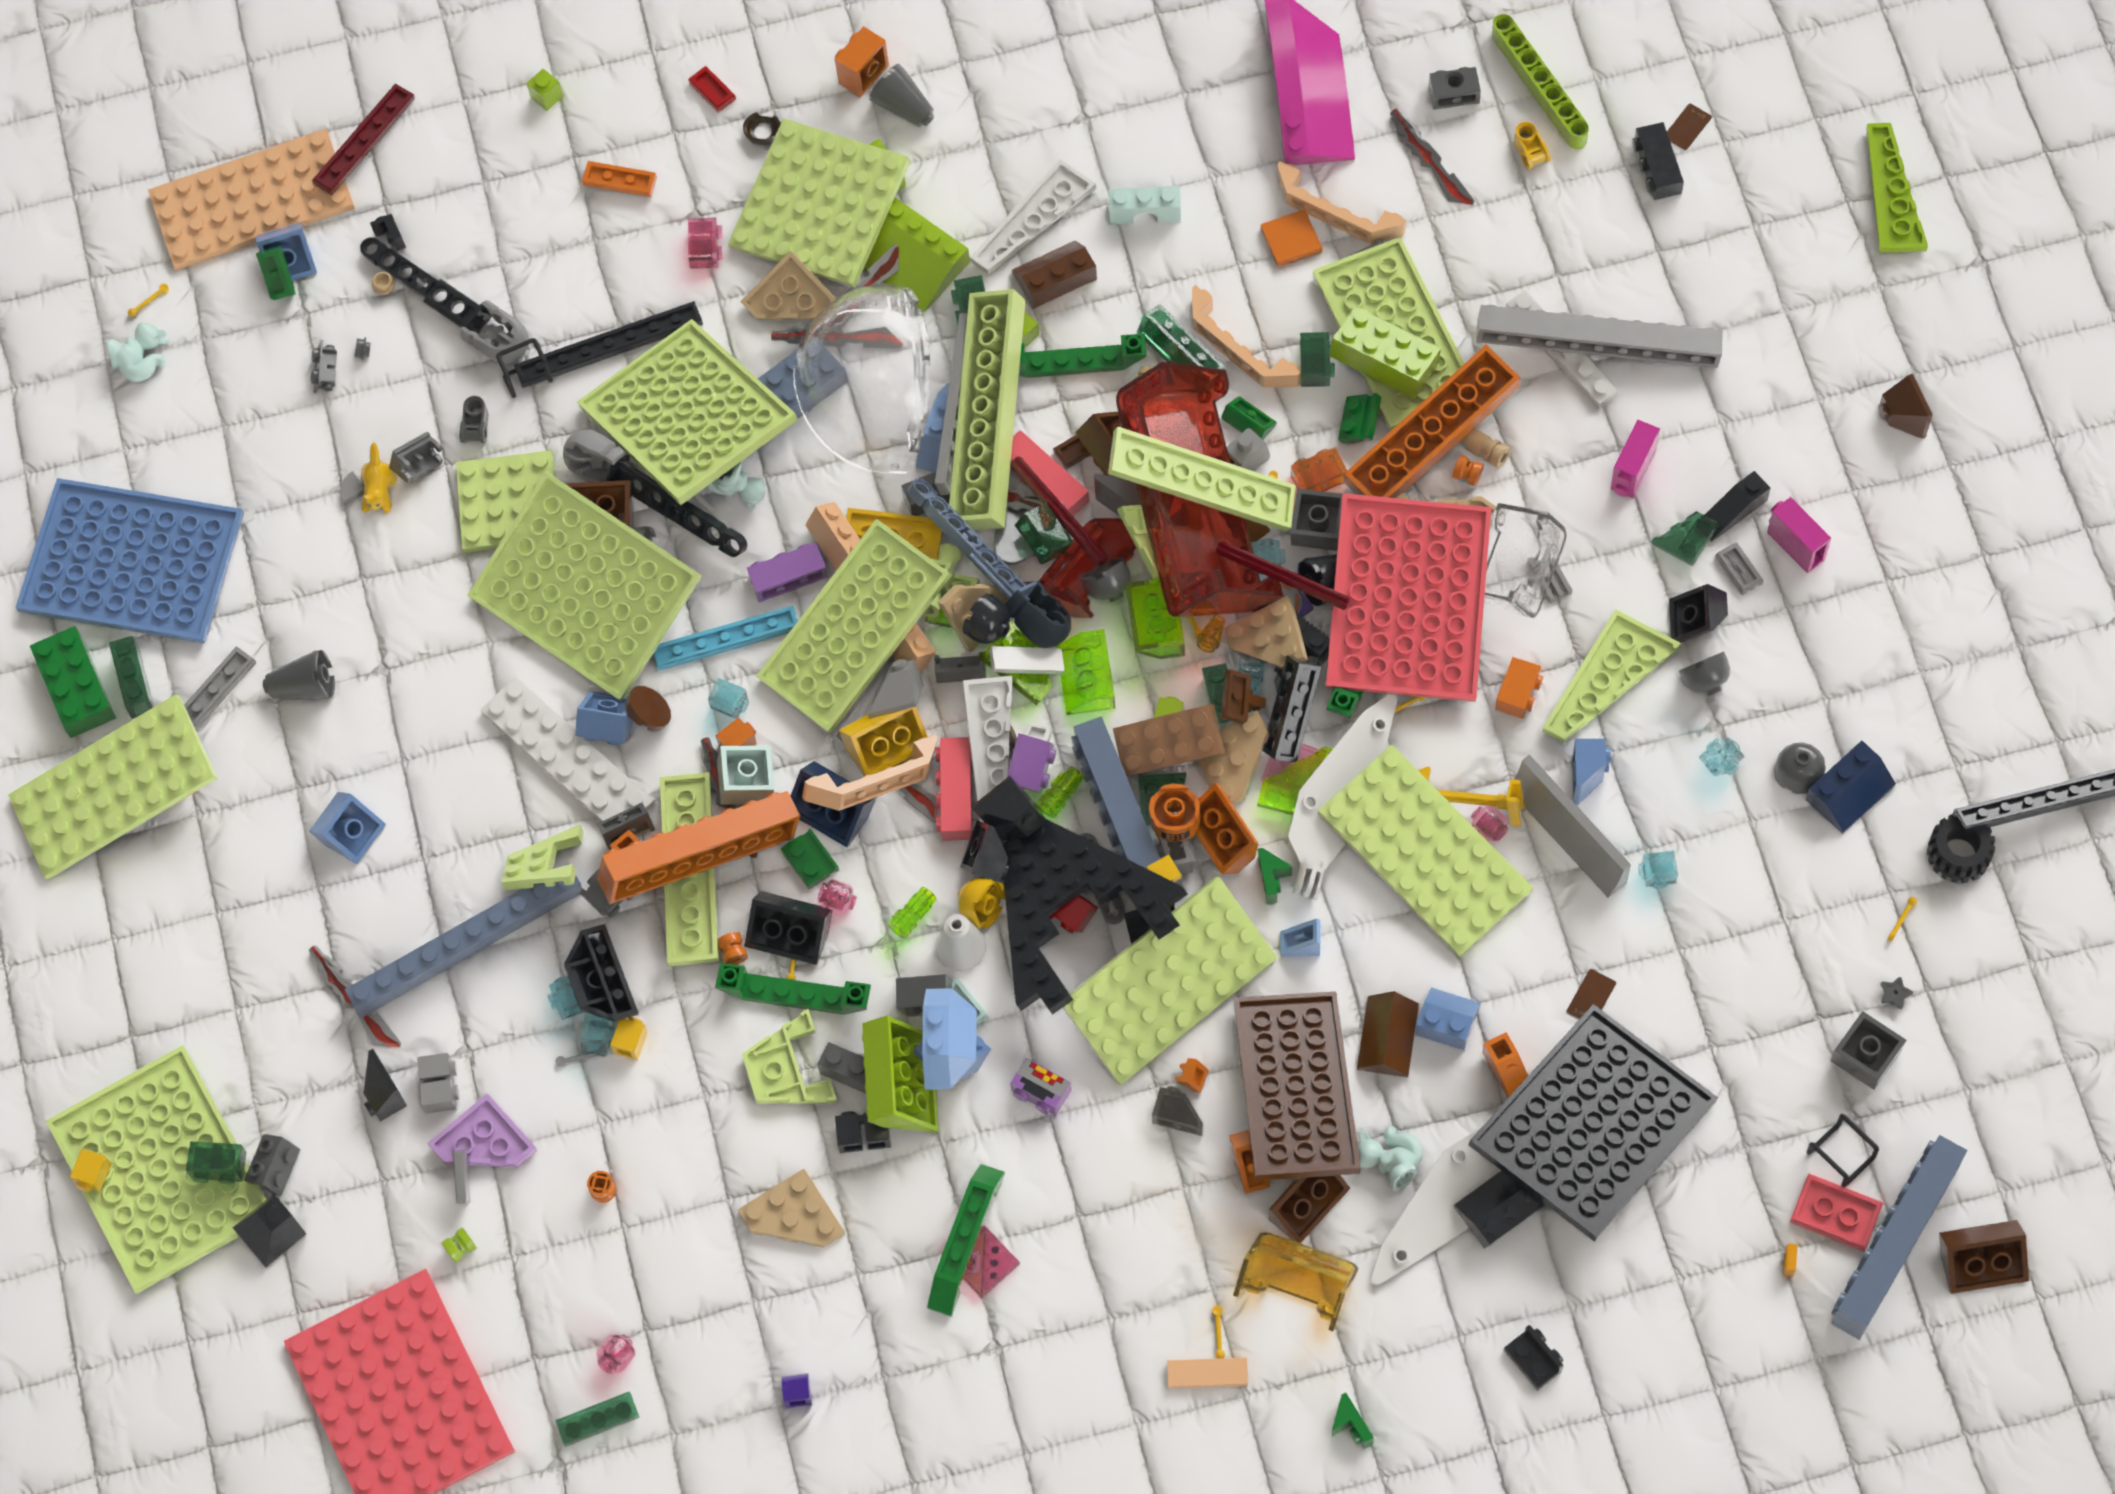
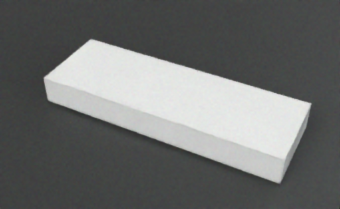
[989,646,1065,675]

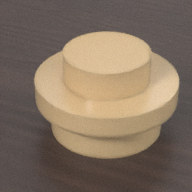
[372,272,396,295]

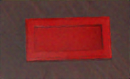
[688,66,736,113]

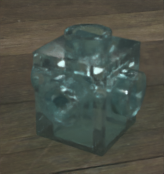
[1699,738,1745,776]

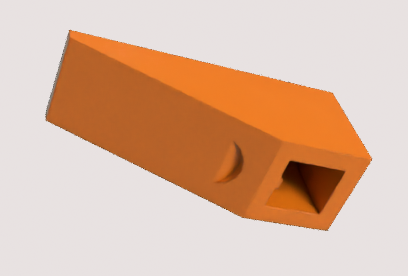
[1482,1032,1528,1098]

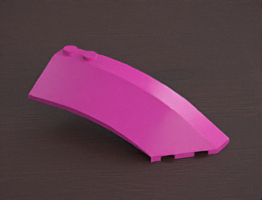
[1264,0,1355,166]

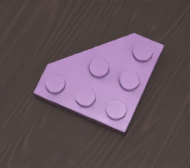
[427,1093,538,1167]

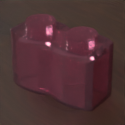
[688,217,723,269]

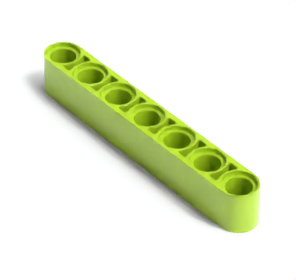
[1492,14,1589,149]

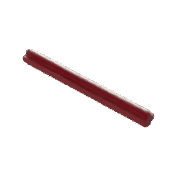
[1011,456,1108,566]
[1216,541,1350,610]

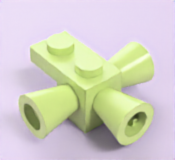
[923,544,980,617]

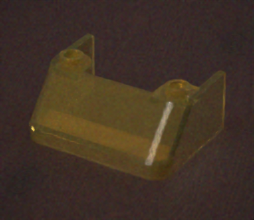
[1233,1232,1359,1332]

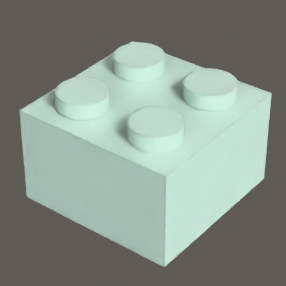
[717,746,774,805]

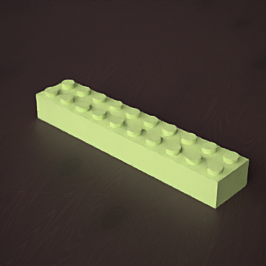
[949,289,1026,530]

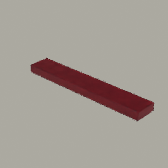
[312,83,415,195]

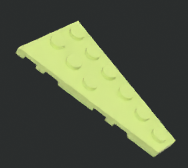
[1542,609,1682,743]

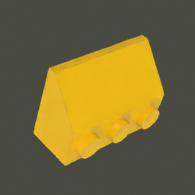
[839,707,928,776]

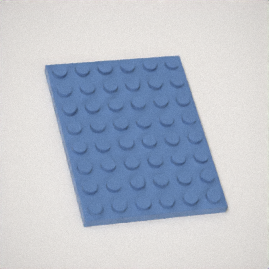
[15,478,244,644]

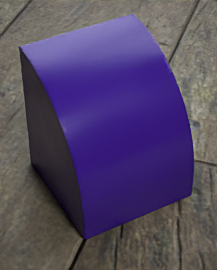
[782,1373,812,1408]

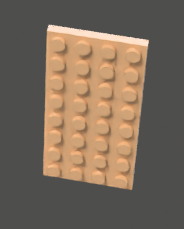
[148,129,355,271]

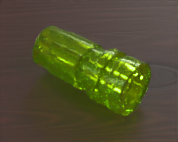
[1036,766,1084,818]
[887,887,937,939]

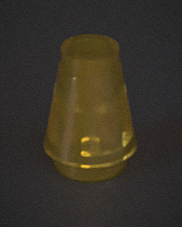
[1196,615,1226,653]

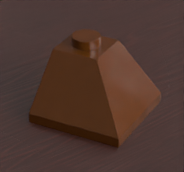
[1878,374,1933,439]

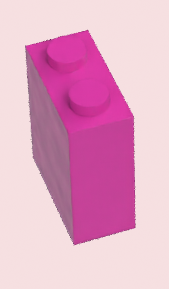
[1610,419,1660,498]
[1767,497,1831,574]

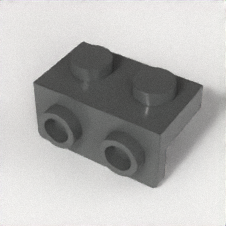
[244,1134,301,1196]

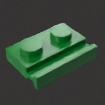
[1338,393,1381,444]
[780,828,839,890]

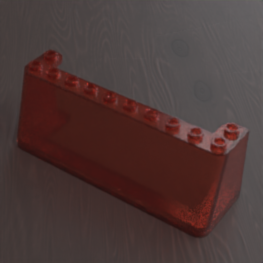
[1116,362,1284,617]

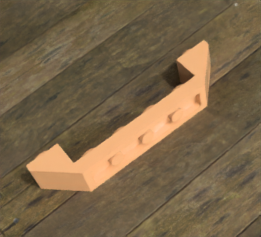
[1277,161,1406,244]
[1192,285,1301,388]
[802,735,938,811]

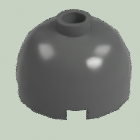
[1080,557,1130,602]
[1679,651,1730,696]
[1774,742,1826,794]

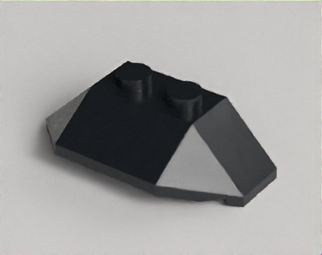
[564,924,639,1022]

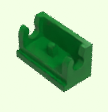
[256,246,296,300]

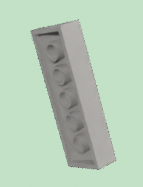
[1508,754,1631,898]

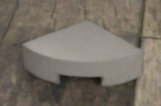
[341,471,364,505]

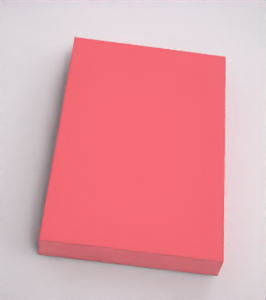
[1790,1173,1883,1252]

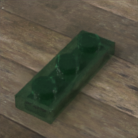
[555,1391,640,1447]

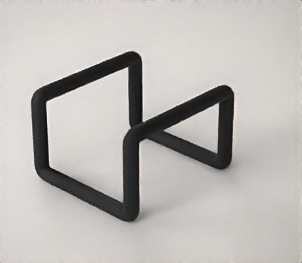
[496,338,553,398]
[1806,1114,1879,1187]

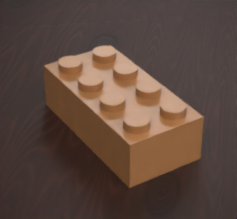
[1112,704,1226,777]

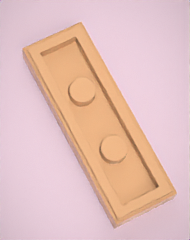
[1167,1358,1248,1389]

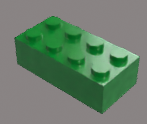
[29,626,116,738]

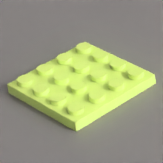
[456,450,555,553]

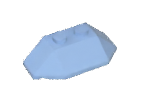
[916,383,949,472]
[922,988,977,1090]

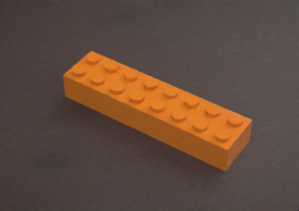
[1344,344,1520,498]
[597,791,800,905]

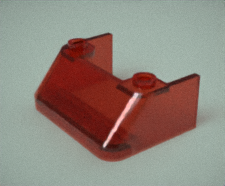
[1038,518,1137,618]

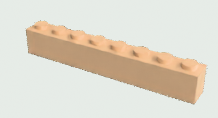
[805,502,936,672]

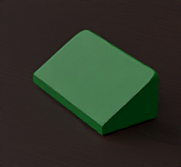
[1221,396,1277,440]

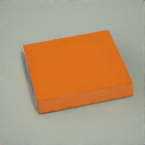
[1260,209,1322,267]

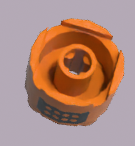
[1149,783,1200,842]

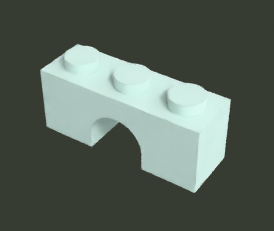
[1108,186,1181,224]

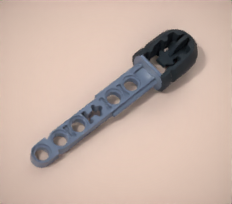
[907,479,1071,648]

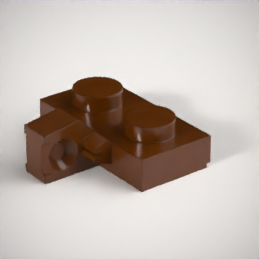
[1221,669,1266,724]

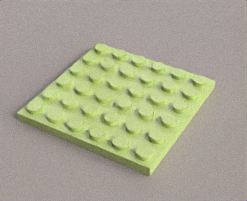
[727,118,911,288]

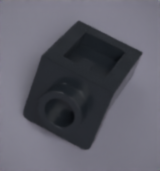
[370,214,406,251]

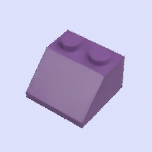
[1007,733,1056,793]

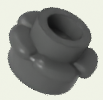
[354,337,371,360]

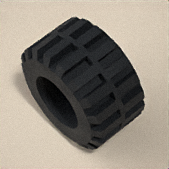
[1927,814,1996,883]

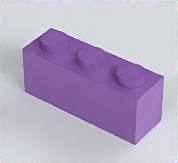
[747,542,828,603]

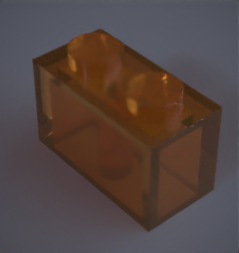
[1290,447,1347,491]

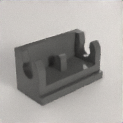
[389,431,443,484]
[934,652,986,683]
[596,802,656,850]

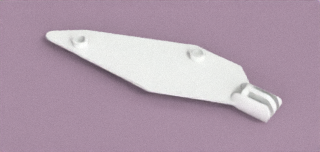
[1287,694,1397,900]
[1371,1127,1501,1285]

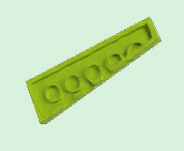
[1866,122,1928,253]

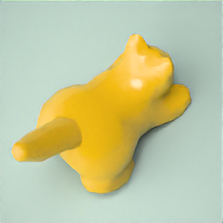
[361,442,397,513]

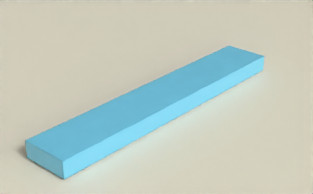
[653,605,798,671]

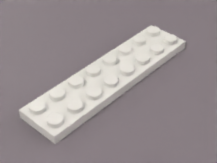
[480,676,655,822]

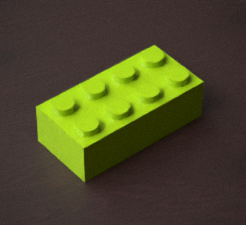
[1329,306,1441,399]

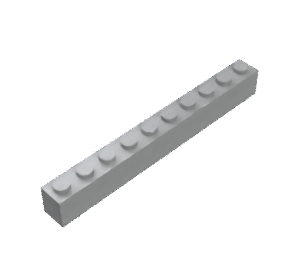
[1476,305,1723,368]

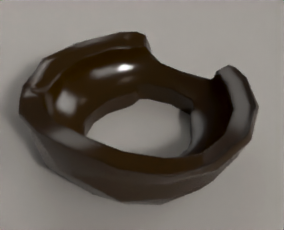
[743,112,781,145]

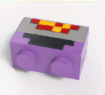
[1010,1058,1072,1116]

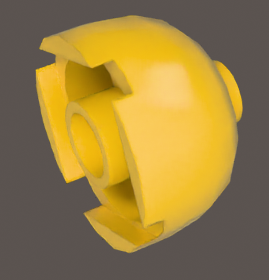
[957,877,1005,929]

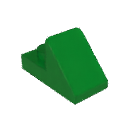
[1257,848,1292,904]
[1332,1392,1374,1449]

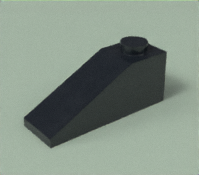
[1695,471,1771,543]

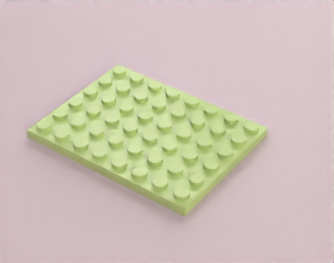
[577,319,798,505]
[467,471,702,701]
[46,1045,266,1294]

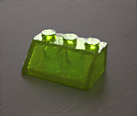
[1125,577,1185,659]
[1056,629,1116,715]

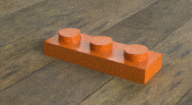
[582,161,657,197]

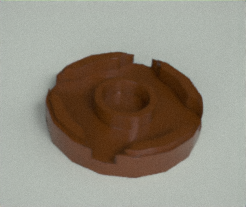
[625,686,671,731]

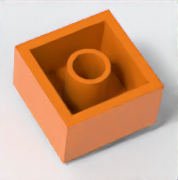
[834,26,889,98]

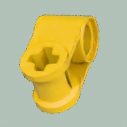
[1514,121,1551,170]

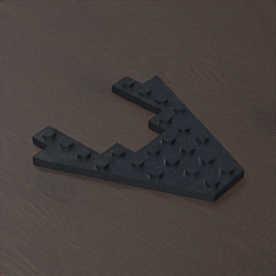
[1002,819,1188,1015]

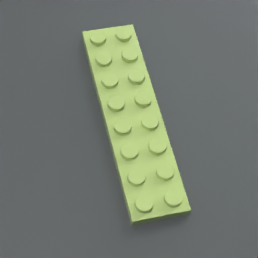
[1108,427,1296,532]
[660,772,719,967]

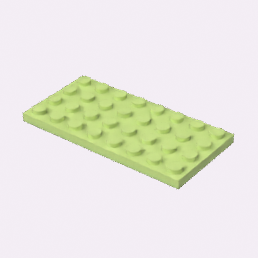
[1313,237,1465,431]
[756,519,952,734]
[8,694,218,879]
[1318,744,1534,958]
[1063,876,1277,1085]

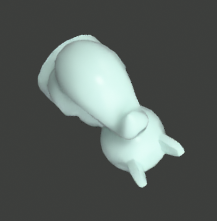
[106,322,168,382]
[706,462,766,510]
[1357,1126,1423,1191]

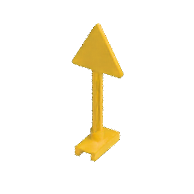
[1418,766,1525,827]

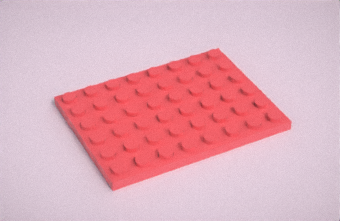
[1325,493,1491,702]
[283,1269,515,1494]

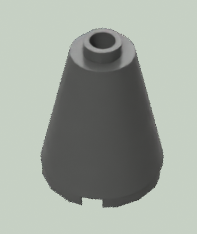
[869,63,935,127]
[262,650,335,699]

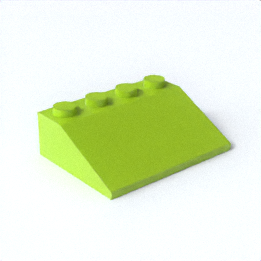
[864,198,970,312]
[862,1015,939,1133]

